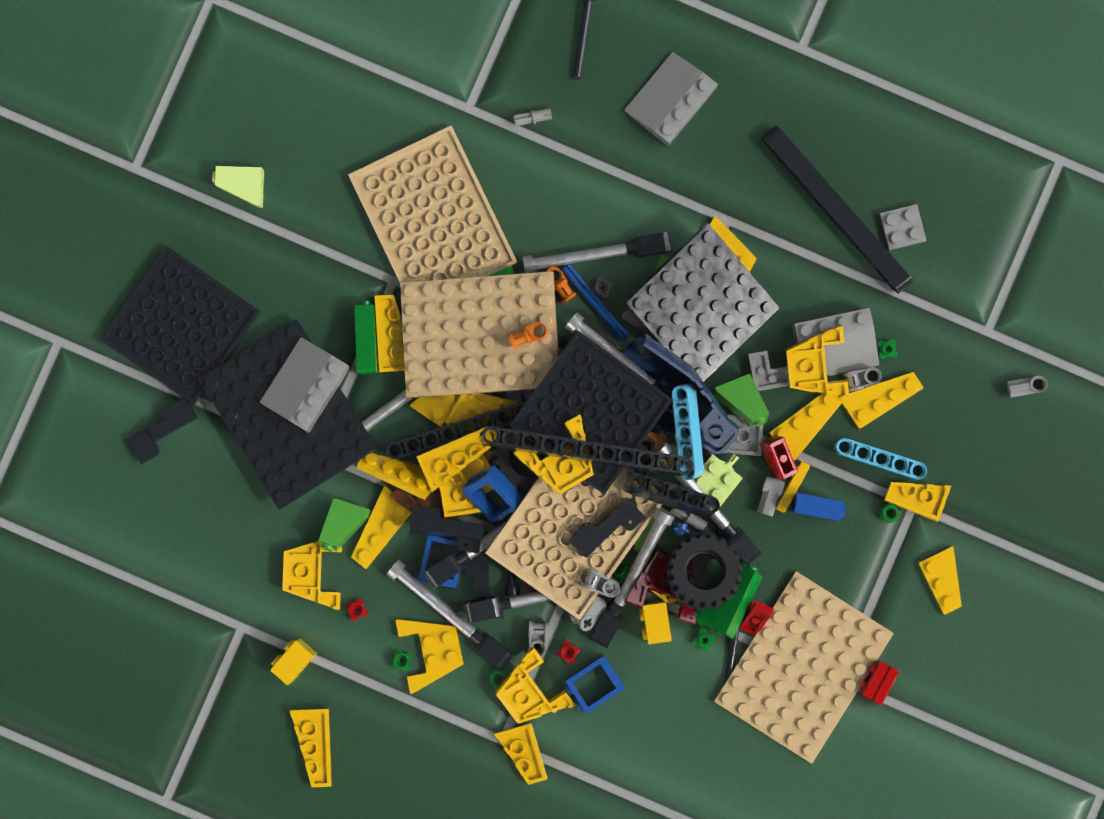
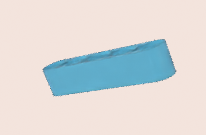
[672,383,704,481]
[834,438,927,480]

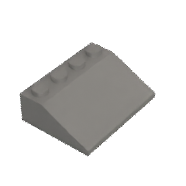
[624,52,718,146]
[792,308,879,377]
[260,337,350,433]

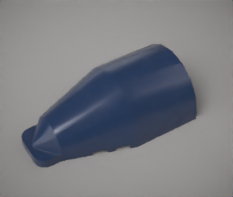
[622,333,739,454]

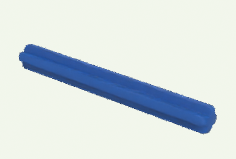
[562,264,629,342]

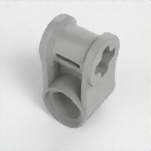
[843,367,882,392]
[580,568,620,597]
[570,595,607,631]
[528,620,548,657]

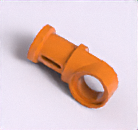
[547,267,577,304]
[508,322,548,350]

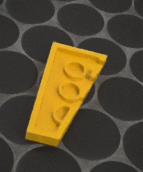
[769,393,842,461]
[357,453,431,500]
[351,485,411,569]

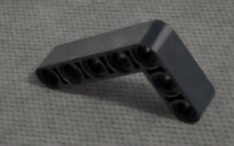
[625,437,720,518]

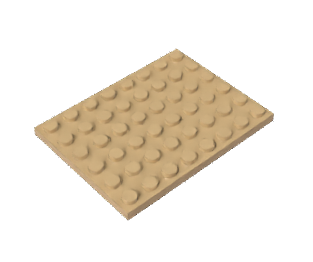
[348,125,518,283]
[400,271,559,398]
[485,468,670,620]
[714,571,894,764]

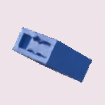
[462,464,524,523]
[791,493,846,521]
[418,535,466,588]
[564,654,625,714]

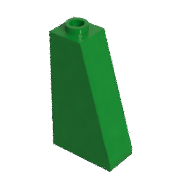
[355,301,379,375]
[696,565,762,639]

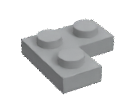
[748,351,789,391]

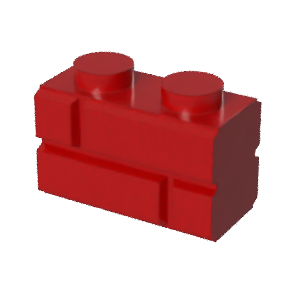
[759,435,798,480]
[859,659,900,705]

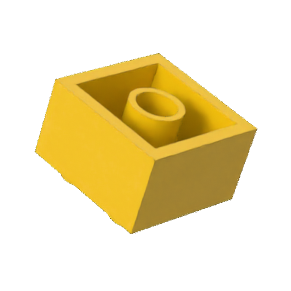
[638,601,672,644]
[270,639,317,685]

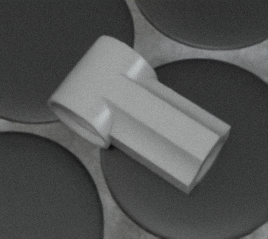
[1007,376,1047,398]
[756,476,785,517]

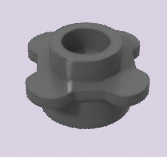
[591,277,614,299]

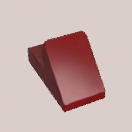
[740,601,774,635]

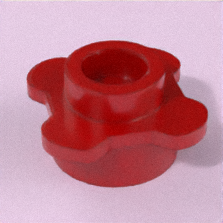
[346,599,368,621]
[557,641,580,664]

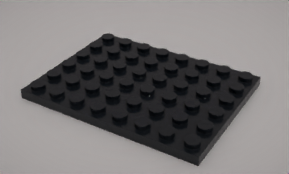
[198,319,378,510]

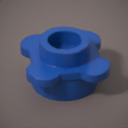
[670,522,689,536]

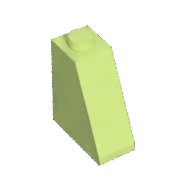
[212,166,264,208]

